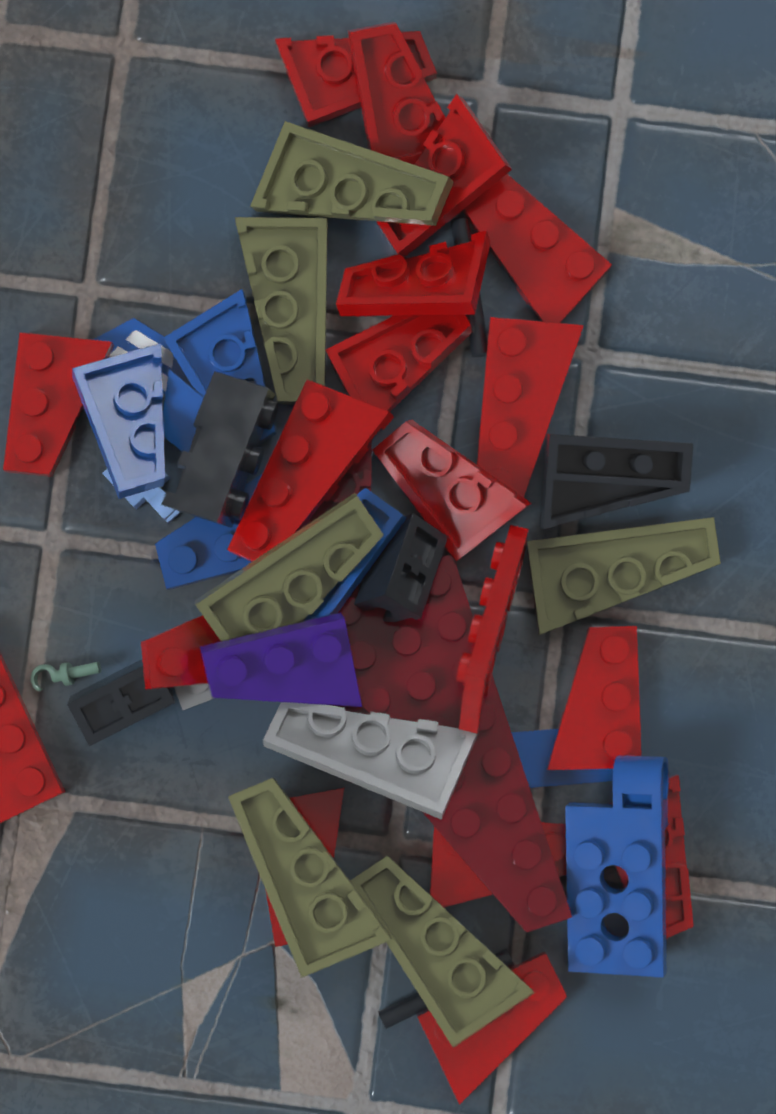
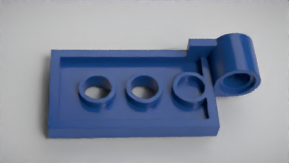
[565,755,669,978]

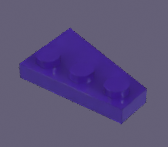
[200,613,362,707]

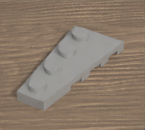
[263,702,479,820]

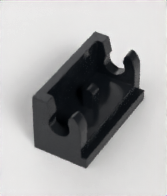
[354,513,448,622]
[67,659,175,746]

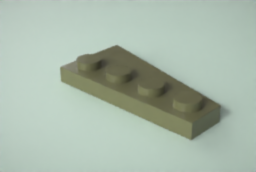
[250,121,454,226]
[235,217,328,405]
[195,493,384,641]
[526,517,721,636]
[228,777,392,978]
[350,856,535,1047]

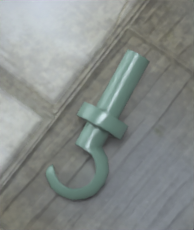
[30,661,102,691]

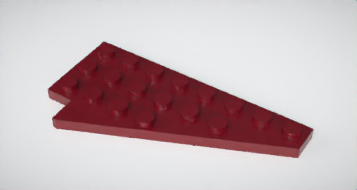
[331,554,573,932]

